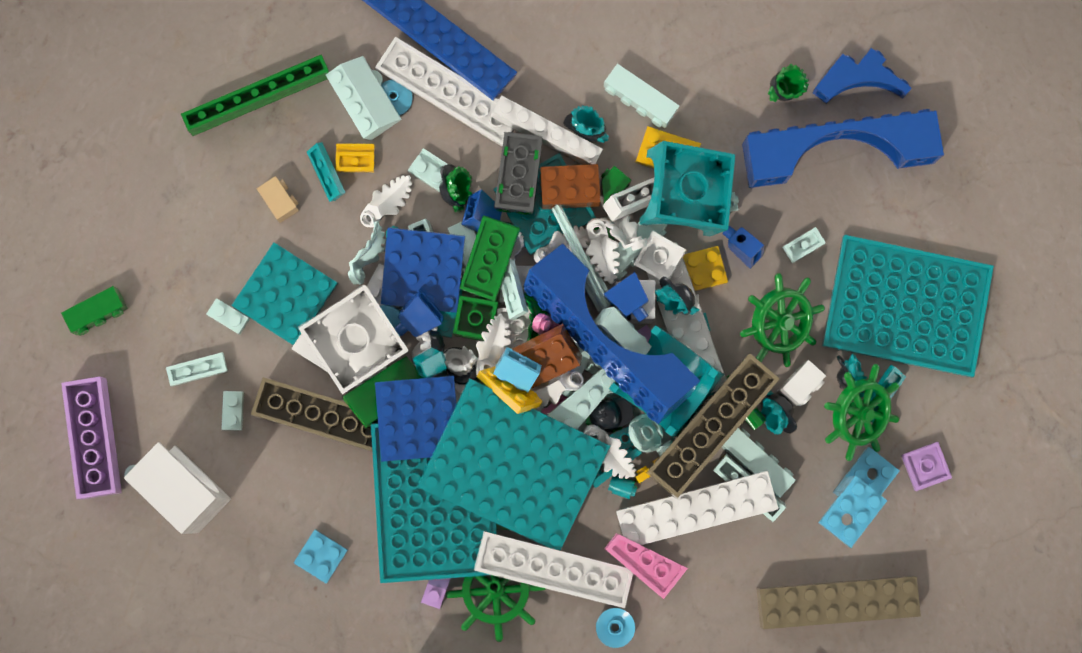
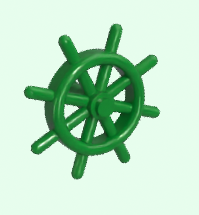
[740,273,825,367]
[824,364,899,461]
[445,575,546,642]

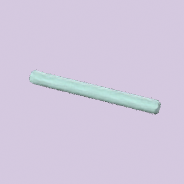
[552,205,610,309]

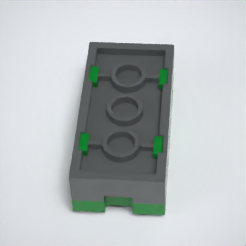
[495,132,543,215]

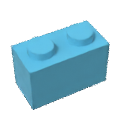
[493,347,542,392]

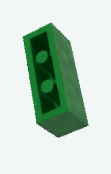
[61,286,128,336]

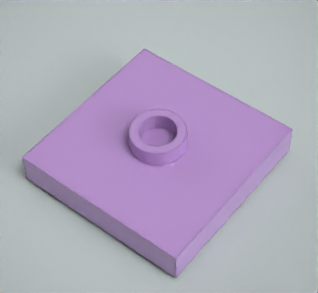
[901,442,952,491]

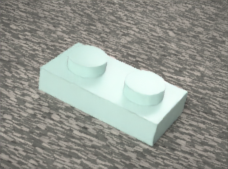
[782,227,826,264]
[206,298,250,335]
[221,391,244,431]

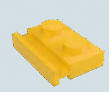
[336,144,375,172]

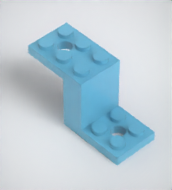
[818,447,900,548]

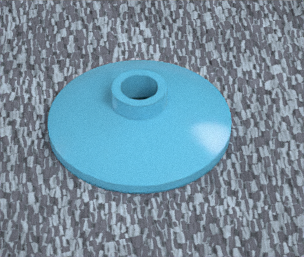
[381,80,413,116]
[596,608,635,648]

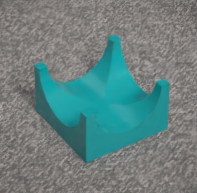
[639,141,736,237]
[609,325,724,436]

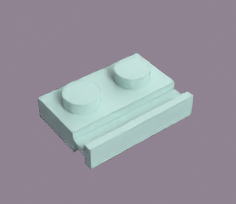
[408,148,447,192]

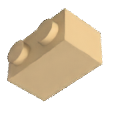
[256,176,299,223]

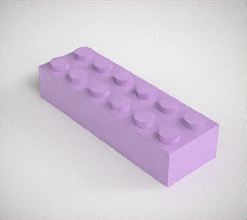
[61,377,122,499]

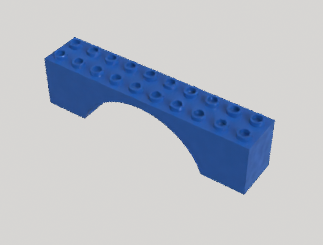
[742,109,944,188]
[523,243,700,425]

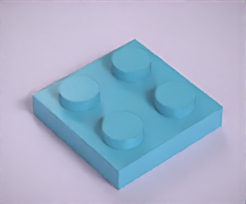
[294,529,348,584]

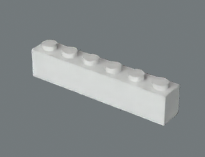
[491,95,603,165]

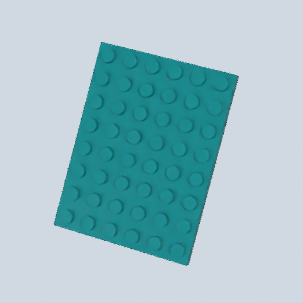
[822,235,994,378]
[417,378,610,551]
[371,424,497,583]

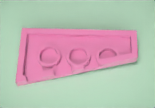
[604,533,688,599]

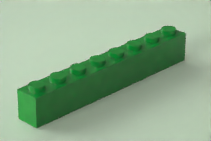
[181,54,329,136]

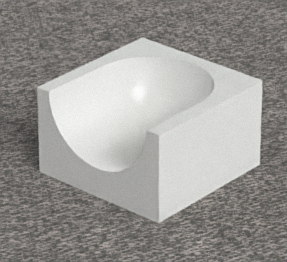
[124,442,231,534]

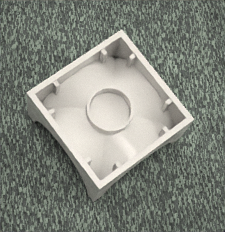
[298,285,409,394]

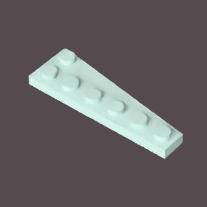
[547,368,616,430]

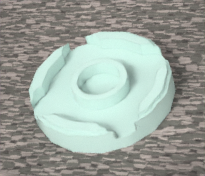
[629,414,663,453]

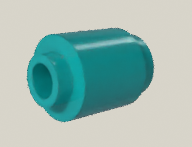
[608,475,638,499]

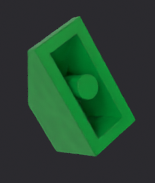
[601,166,631,212]

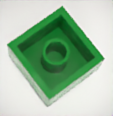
[453,296,498,341]

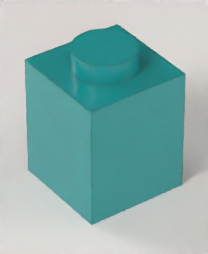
[412,348,447,378]

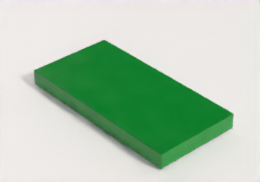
[460,215,520,301]
[343,356,424,428]

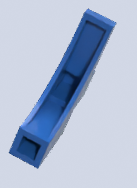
[812,48,911,104]

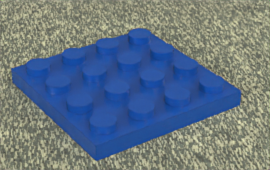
[381,227,465,313]
[375,376,456,462]

